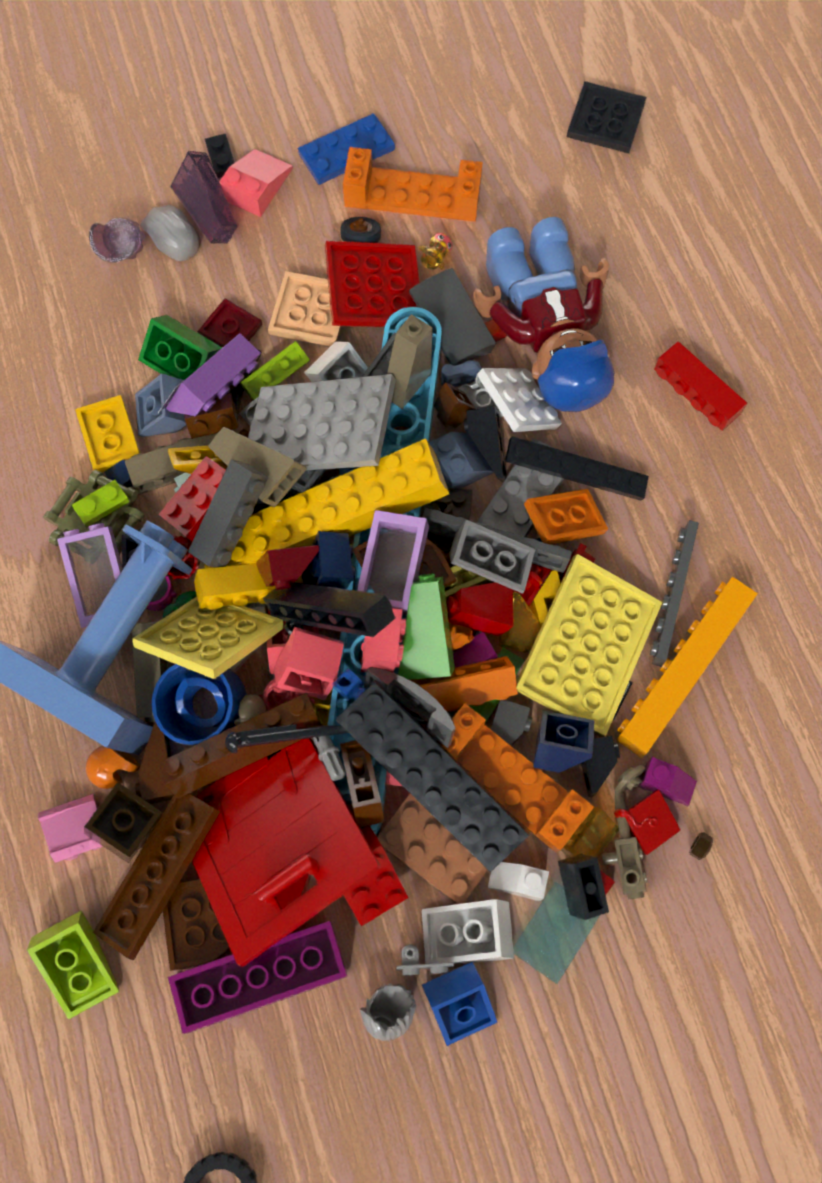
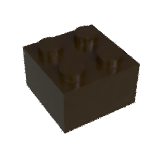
[84,782,162,864]

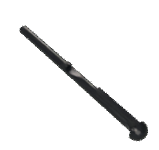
[225,713,427,753]

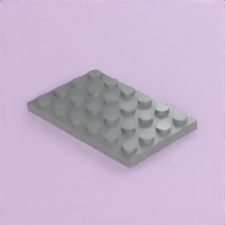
[248,374,396,470]

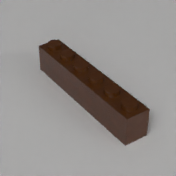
[159,692,323,798]

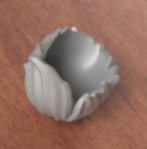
[360,984,417,1041]

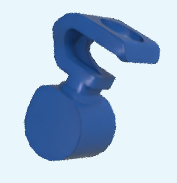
[332,669,366,701]

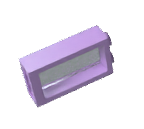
[357,510,429,616]
[57,523,122,628]

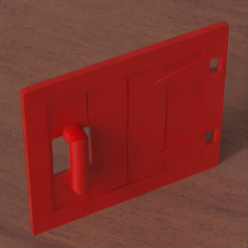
[192,738,380,967]

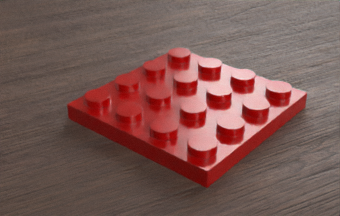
[325,241,420,327]

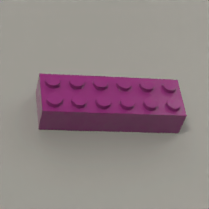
[168,921,348,1034]

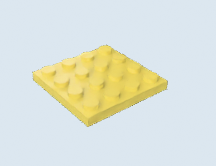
[132,597,283,679]

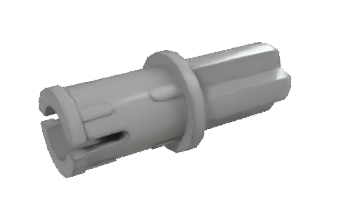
[312,736,346,781]

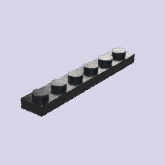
[504,436,649,501]

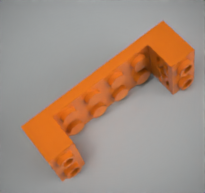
[343,147,483,222]
[438,703,594,853]

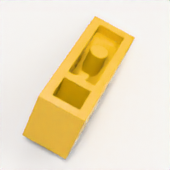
[168,445,228,474]

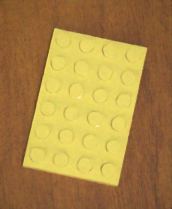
[516,554,662,737]

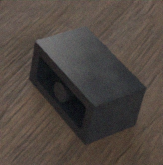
[558,854,609,920]

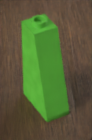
[398,574,455,680]

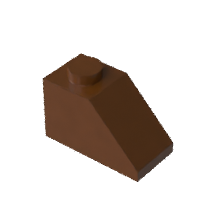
[434,383,476,428]

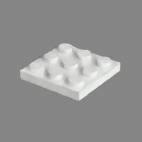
[477,368,562,432]

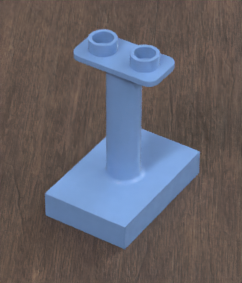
[0,521,192,755]

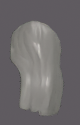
[141,205,199,261]

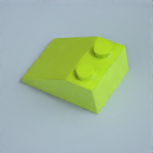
[27,910,119,1019]

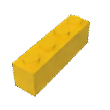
[194,563,303,610]

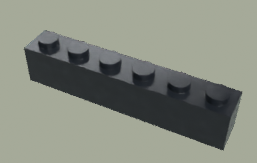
[263,582,396,637]

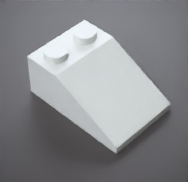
[422,899,514,964]

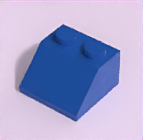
[422,962,498,1046]

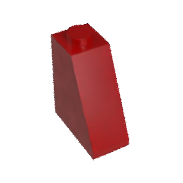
[446,582,514,636]

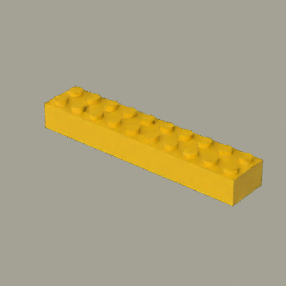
[204,438,449,569]

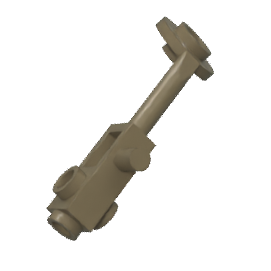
[602,765,647,899]

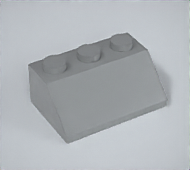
[449,520,536,593]

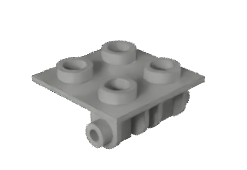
[396,945,454,976]

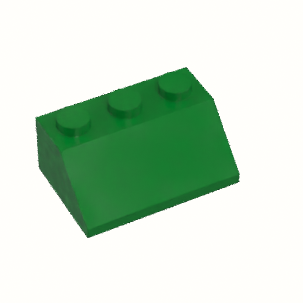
[138,315,222,380]

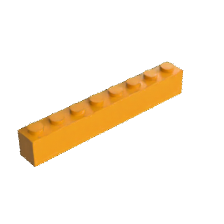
[617,576,758,758]

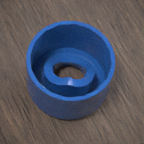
[152,664,247,745]

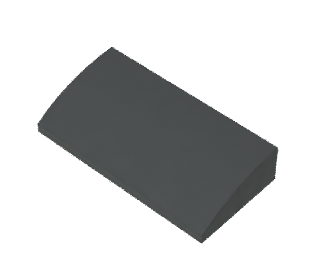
[409,268,496,366]

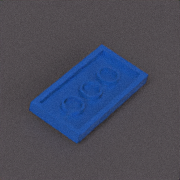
[298,113,395,185]

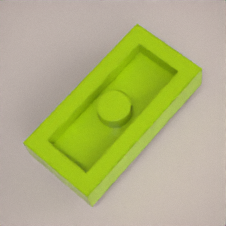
[72,480,129,528]

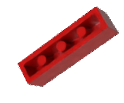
[654,341,747,431]

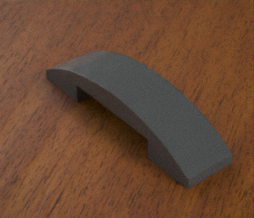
[364,667,456,748]

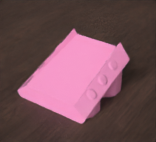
[38,794,103,863]

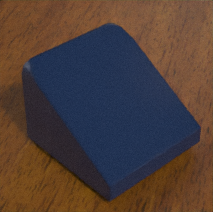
[104,459,133,488]

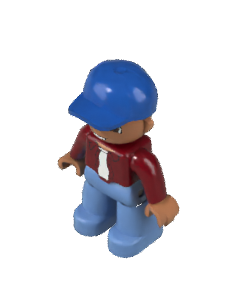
[473,217,615,412]

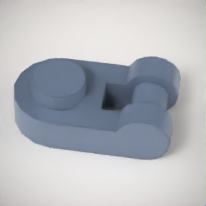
[441,360,482,387]

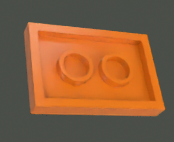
[524,489,608,545]

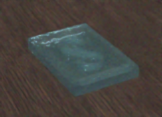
[513,882,600,984]

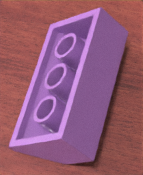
[166,333,261,416]

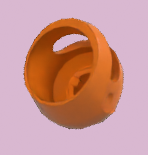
[86,745,140,789]

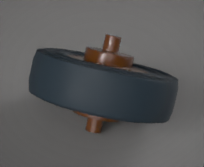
[340,217,381,243]

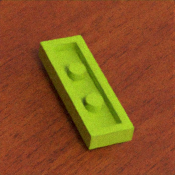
[240,341,310,401]

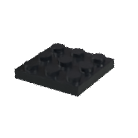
[566,81,647,154]

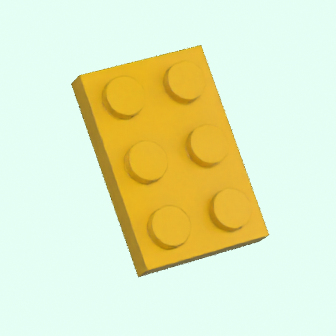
[75,395,140,472]

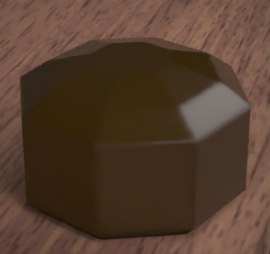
[689,832,713,860]

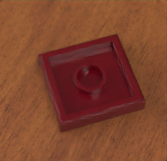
[197,298,263,348]

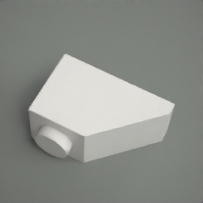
[488,862,549,901]

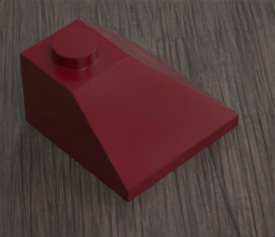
[256,545,319,590]

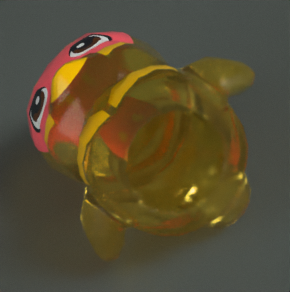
[418,233,452,270]

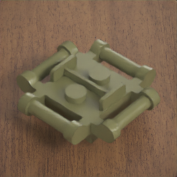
[43,469,145,564]

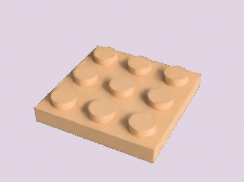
[268,271,342,346]

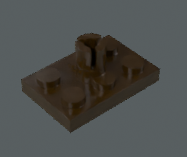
[420,488,473,553]

